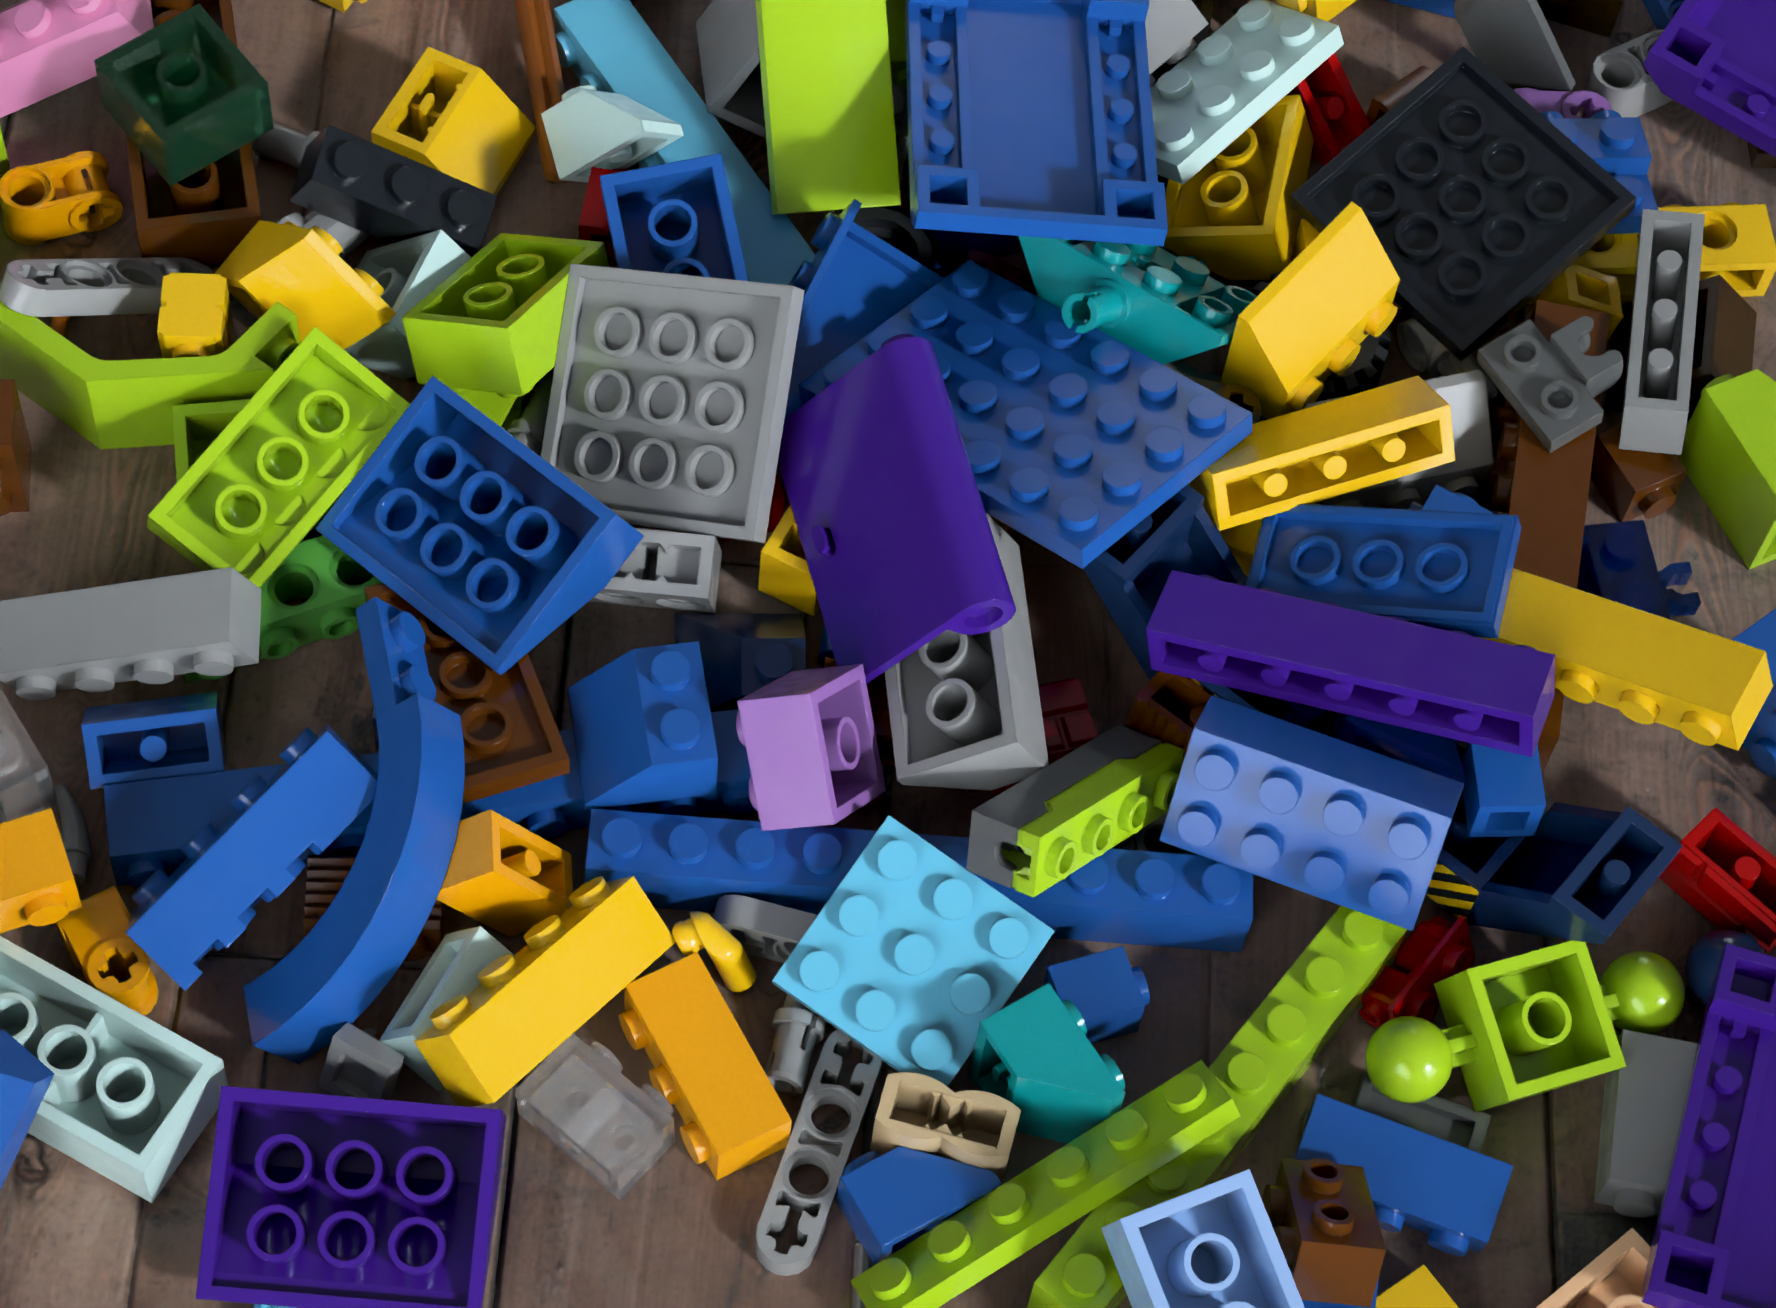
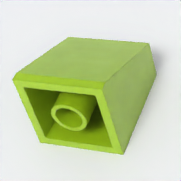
[1677,369,1776,570]

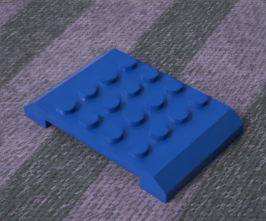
[904,0,1168,246]

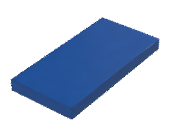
[1246,504,1522,639]

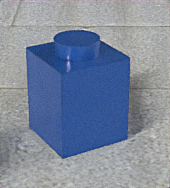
[1459,743,1546,837]
[1043,946,1150,1044]

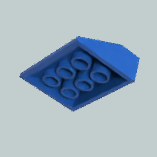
[316,375,644,675]

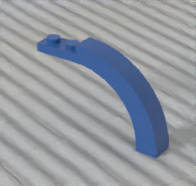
[243,596,465,1064]

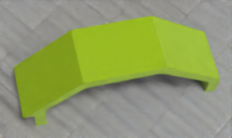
[0,125,300,449]

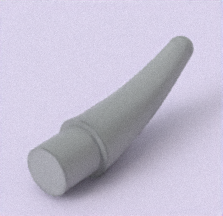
[54,784,91,888]

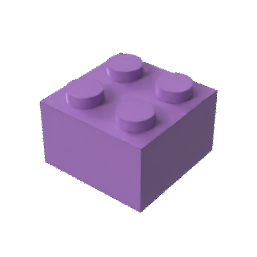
[736,664,886,831]

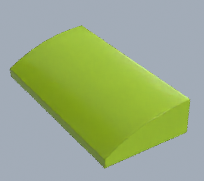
[755,0,901,215]
[146,327,410,588]

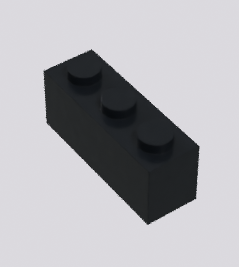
[289,125,497,258]

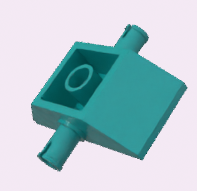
[1018,236,1257,365]

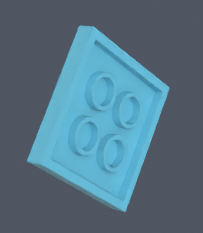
[772,815,1055,1086]

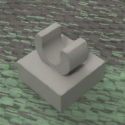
[317,1022,405,1100]

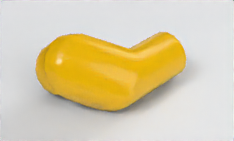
[671,912,757,992]

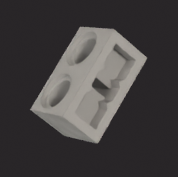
[590,528,722,613]

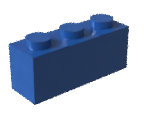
[1293,1094,1513,1257]

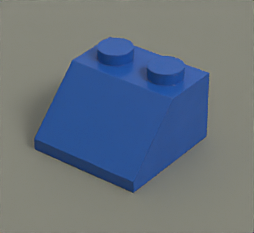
[568,641,718,810]

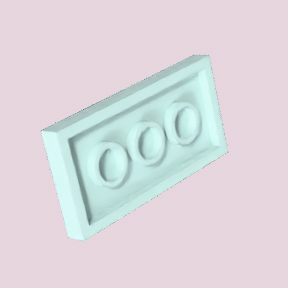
[1150,0,1344,185]

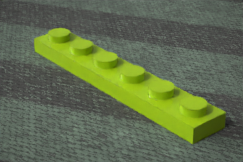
[850,1060,1241,1308]

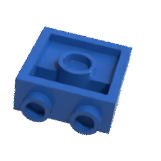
[1540,110,1658,234]

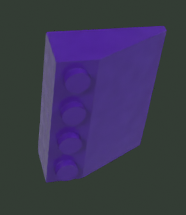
[195,1086,507,1308]

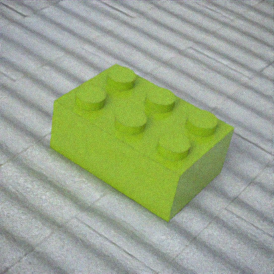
[402,233,609,398]

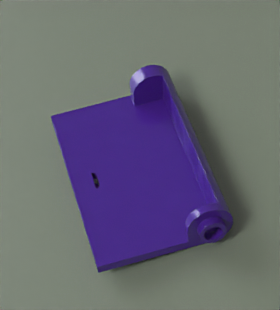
[778,334,1016,684]

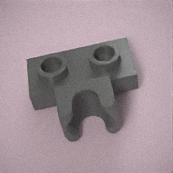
[1477,316,1623,454]

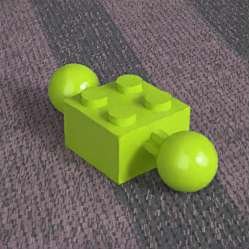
[1365,940,1685,1112]

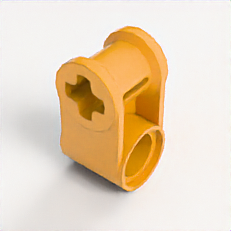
[0,150,123,246]
[54,885,159,1016]

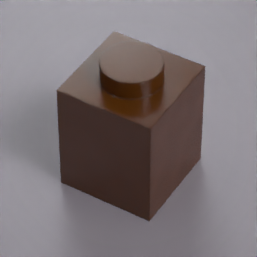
[1590,425,1687,524]

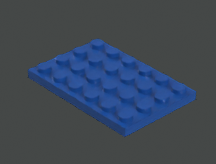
[799,260,1252,569]

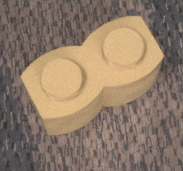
[870,1072,1021,1185]

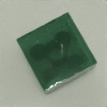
[94,4,274,186]

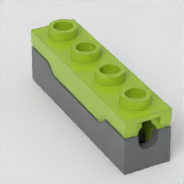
[966,724,1184,898]

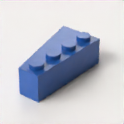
[125,724,378,991]

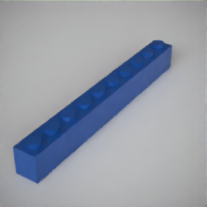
[103,709,756,888]
[585,809,1253,953]

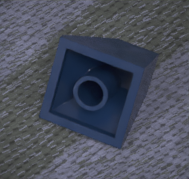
[675,613,806,712]

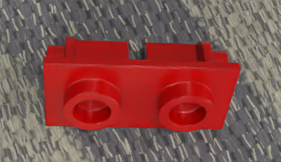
[1359,915,1475,1028]

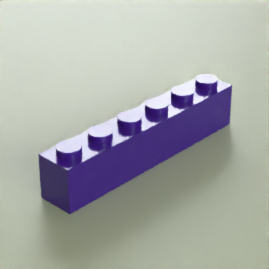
[1146,570,1555,757]

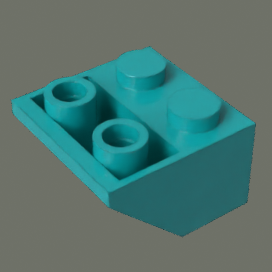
[968,983,1125,1144]

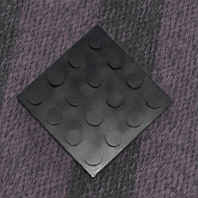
[1291,46,1637,362]

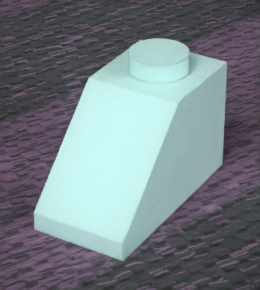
[541,85,684,183]

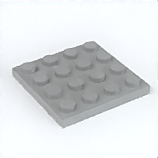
[540,263,805,543]

